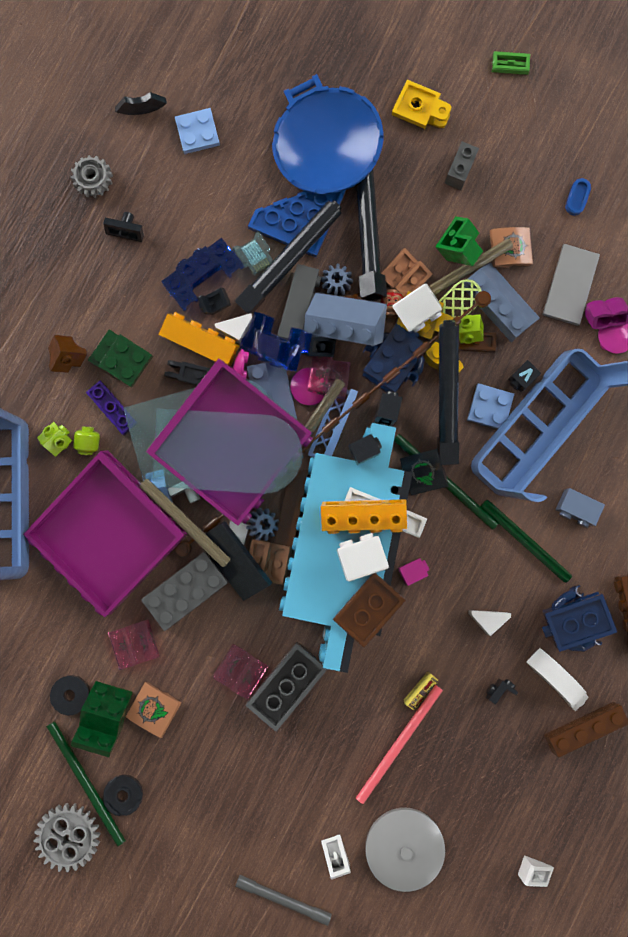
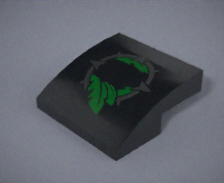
[400,449,449,496]

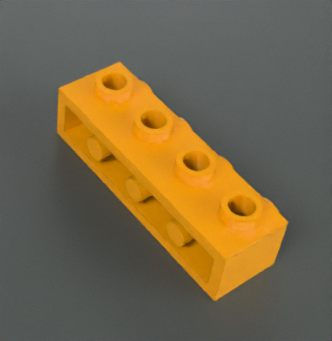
[158,312,240,366]
[321,499,407,534]

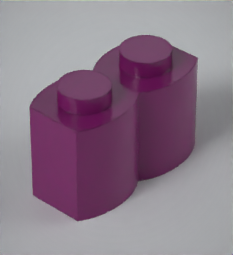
[585,297,628,329]

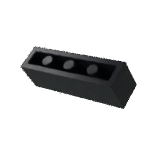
[373,391,403,427]

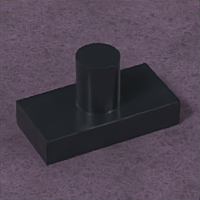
[103,212,144,242]

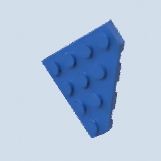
[248,190,346,258]

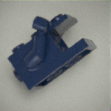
[362,324,425,393]
[542,585,617,652]

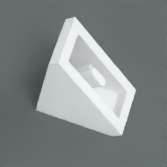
[215,313,253,344]
[468,610,511,636]
[321,835,351,880]
[518,855,554,887]

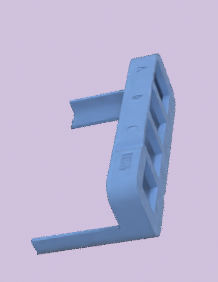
[471,349,628,502]
[0,408,29,580]

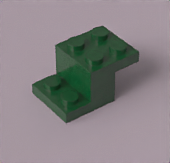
[88,329,153,388]
[71,681,133,757]

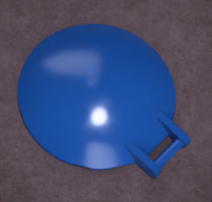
[272,74,384,194]

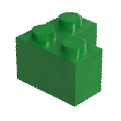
[435,216,483,266]

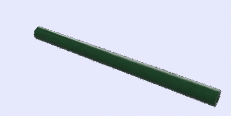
[394,434,499,530]
[46,721,126,847]

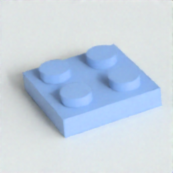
[175,108,220,154]
[467,383,514,429]

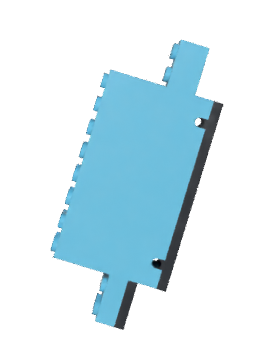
[279,423,412,673]

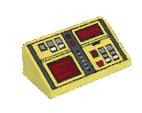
[404,671,438,710]

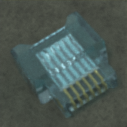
[232,231,273,276]

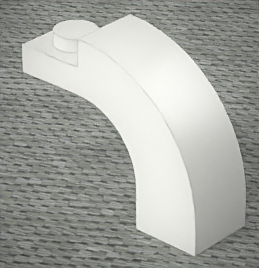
[527,648,589,711]

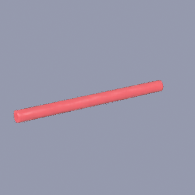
[356,685,443,804]

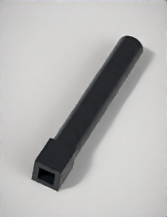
[356,169,387,302]
[235,200,342,314]
[437,320,459,465]

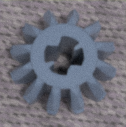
[321,264,353,296]
[246,508,279,541]

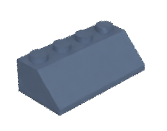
[464,263,540,343]
[304,293,387,346]
[247,362,297,419]

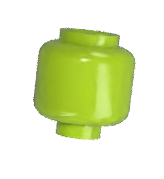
[73,426,100,455]

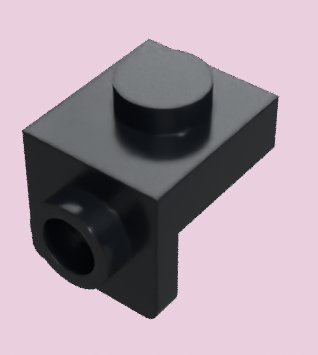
[198,287,231,315]
[486,679,518,705]

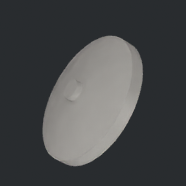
[365,808,445,892]

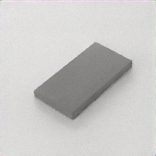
[542,244,600,326]

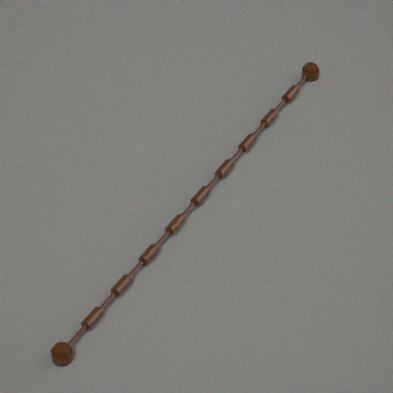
[175,291,491,557]

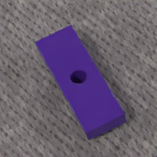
[86,380,138,436]

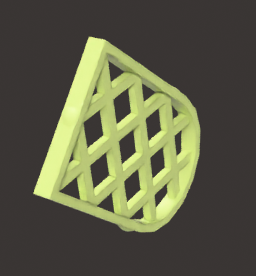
[439,279,481,318]

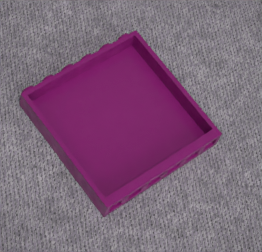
[146,358,313,526]
[23,450,188,617]

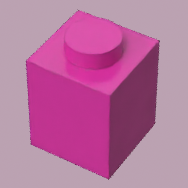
[398,558,429,586]

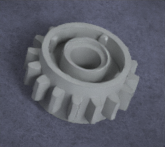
[70,155,113,198]

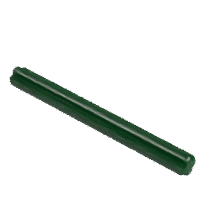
[480,500,572,583]

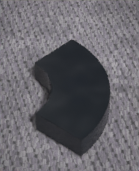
[115,92,167,115]

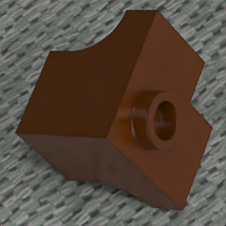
[48,335,87,373]

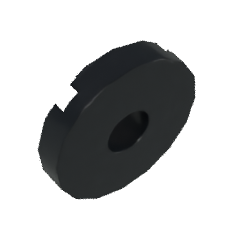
[50,675,90,716]
[103,774,143,816]

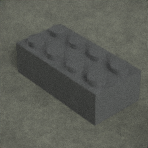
[141,552,229,631]
[246,642,327,731]

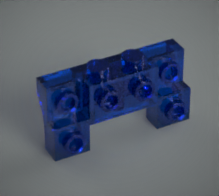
[161,237,244,312]
[240,312,312,371]

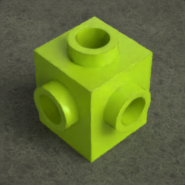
[459,314,484,344]
[37,422,72,457]

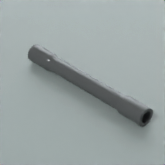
[235,875,332,926]

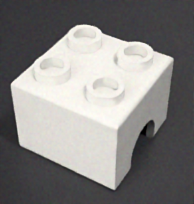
[393,283,442,333]
[336,533,389,581]

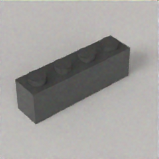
[277,264,321,344]

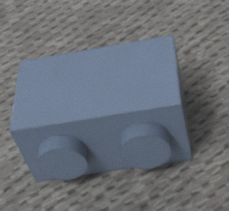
[555,488,605,528]

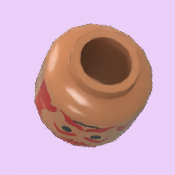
[379,289,404,318]

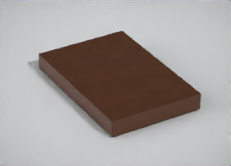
[333,573,406,648]

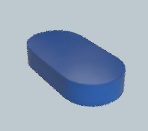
[565,178,591,216]

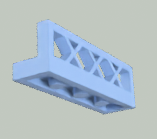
[308,388,358,458]

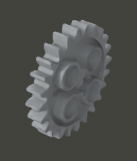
[34,803,101,872]

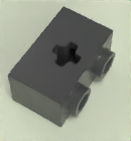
[445,141,479,190]

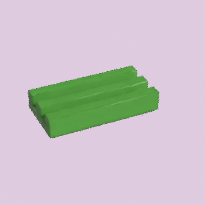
[492,51,530,75]

